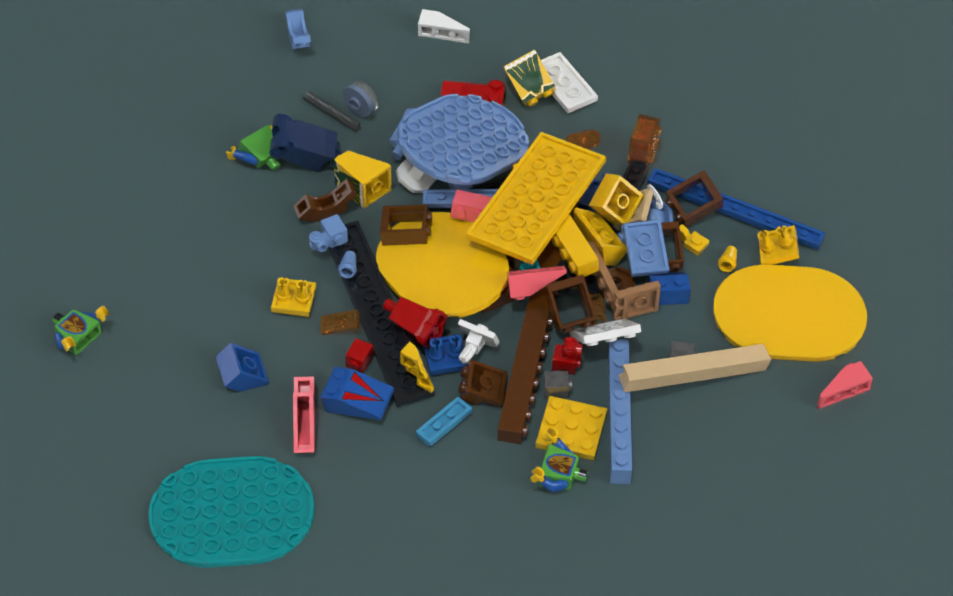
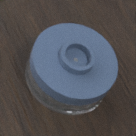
[343,80,379,118]

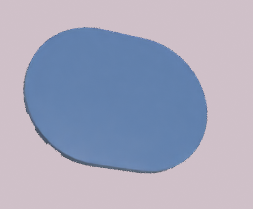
[397,94,529,185]

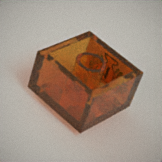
[627,114,662,169]

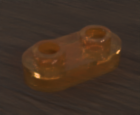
[566,130,601,149]

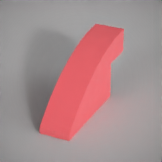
[293,376,315,453]

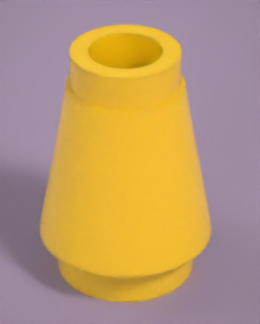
[718,246,737,272]

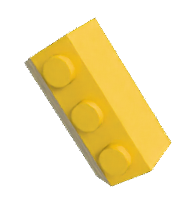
[573,208,627,267]

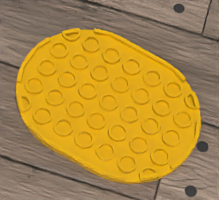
[376,212,509,318]
[713,265,867,362]

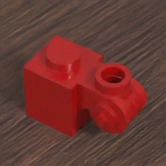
[552,337,583,375]

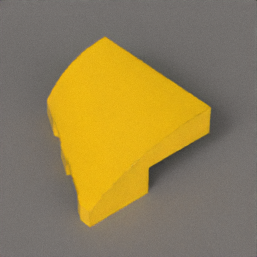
[400,341,434,393]

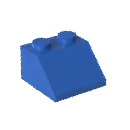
[646,272,691,305]
[216,343,269,392]

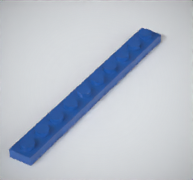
[647,168,825,250]

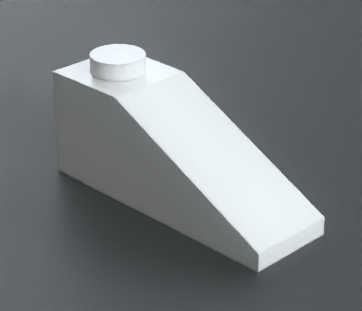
[418,9,470,43]

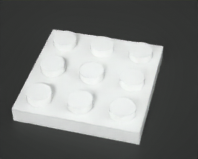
[570,318,641,346]

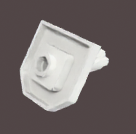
[396,158,437,193]
[458,319,500,364]

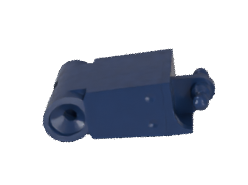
[269,114,342,172]

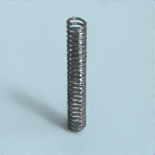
[303,91,362,132]

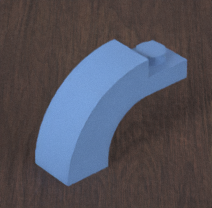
[284,9,311,49]

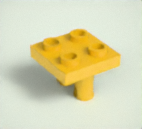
[757,225,799,265]
[271,277,316,317]

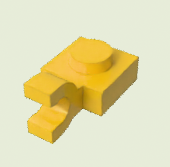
[679,224,710,256]

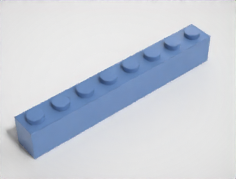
[608,340,632,484]

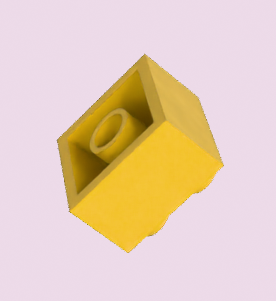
[589,173,643,226]

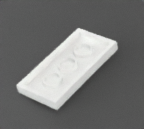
[541,52,598,114]

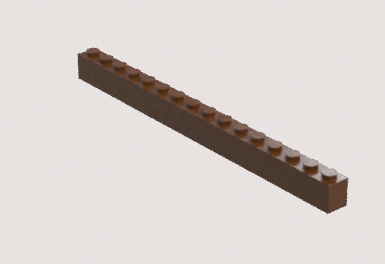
[497,202,579,445]

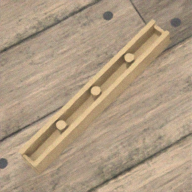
[618,344,772,392]

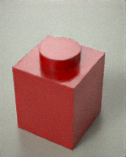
[345,338,374,373]

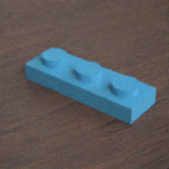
[416,397,472,447]

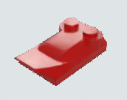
[441,80,506,106]

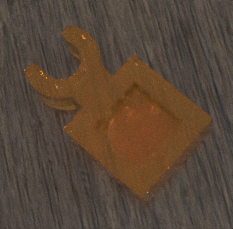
[581,293,606,325]

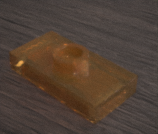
[320,309,360,335]

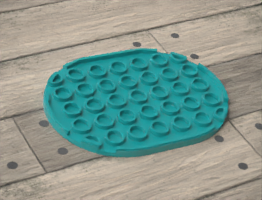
[148,456,314,568]

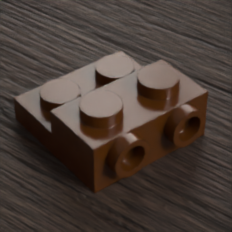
[458,359,507,407]

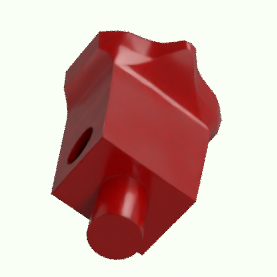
[383,296,448,349]

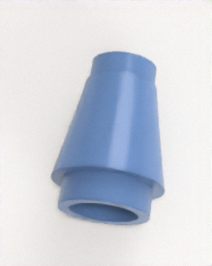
[338,251,357,278]

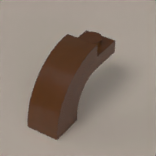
[293,178,357,222]

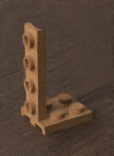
[588,242,661,321]

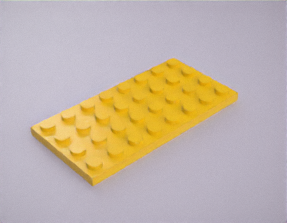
[466,132,606,265]

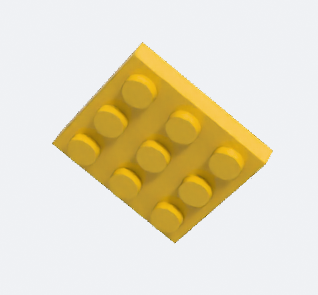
[535,396,608,461]

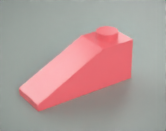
[507,266,567,300]
[817,361,873,409]

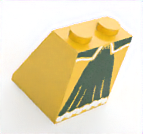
[504,49,556,107]
[334,151,392,209]

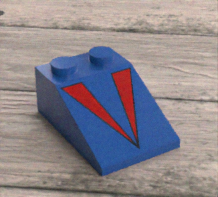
[321,367,394,420]

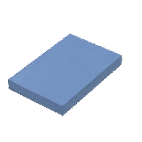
[623,220,670,277]

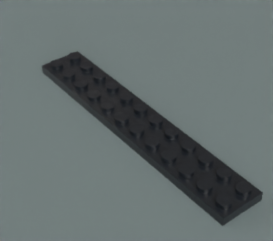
[328,221,434,407]

